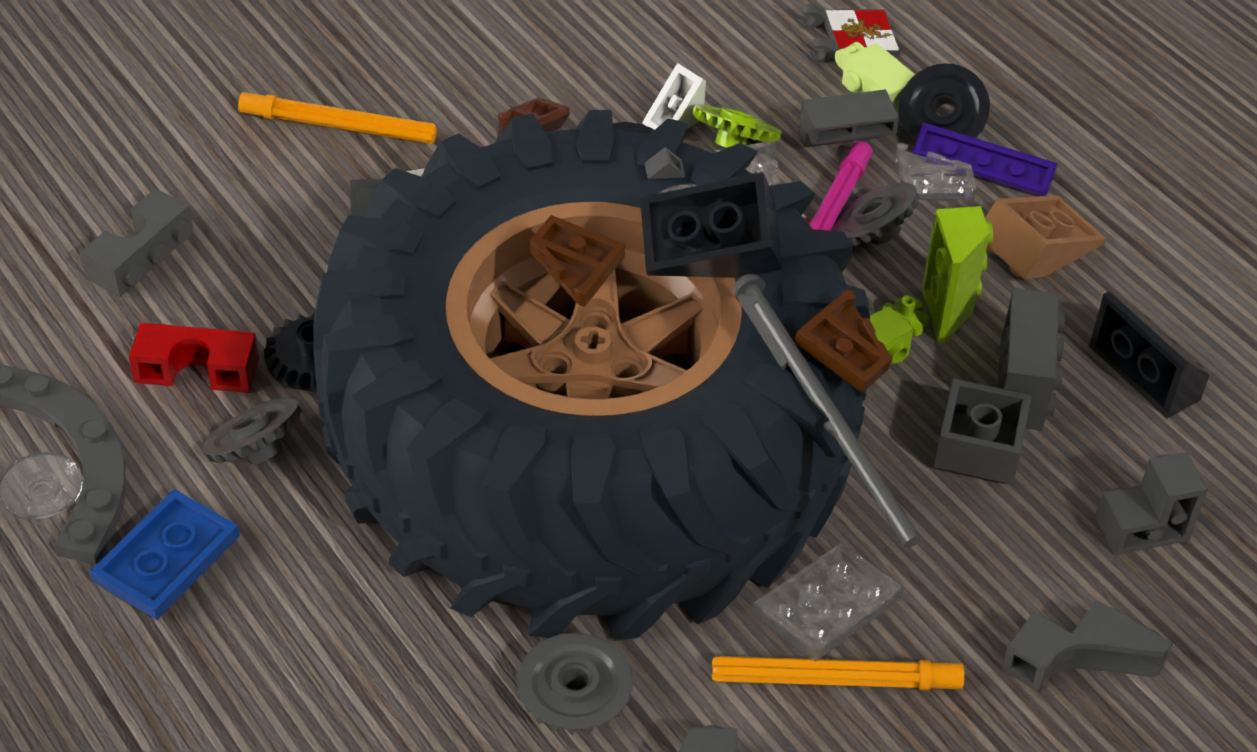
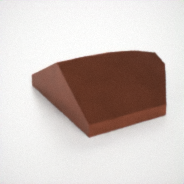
[498,97,570,137]

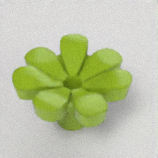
[881,295,929,336]

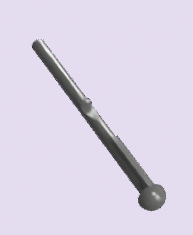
[734,274,921,548]

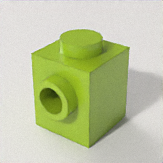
[870,306,914,365]

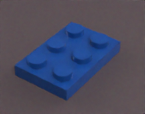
[90,489,240,620]

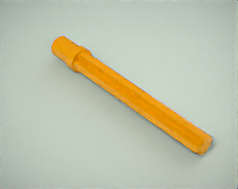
[238,92,437,144]
[711,656,964,691]

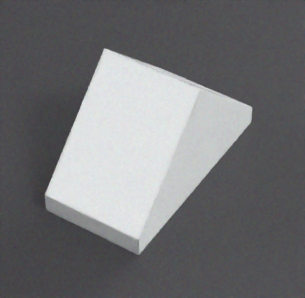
[642,63,706,130]

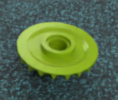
[693,104,782,148]

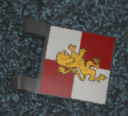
[799,4,901,63]

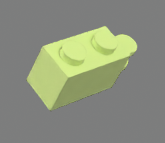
[835,42,915,114]

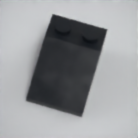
[640,172,783,278]

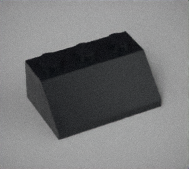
[1089,291,1210,419]

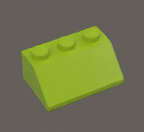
[921,206,993,343]

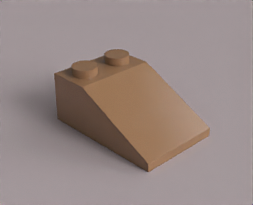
[985,195,1107,279]

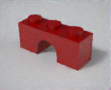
[129,323,259,393]

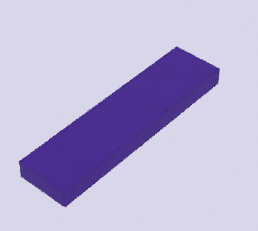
[911,122,1058,196]

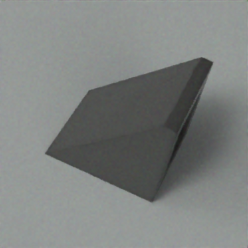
[644,147,685,179]

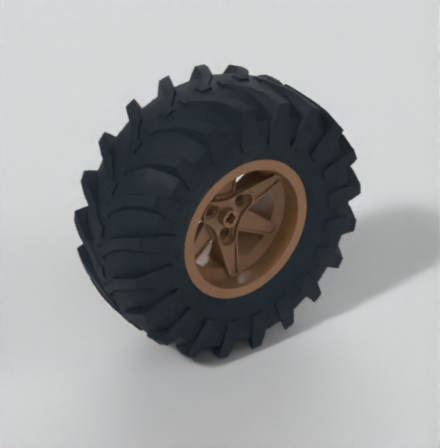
[313,110,870,641]

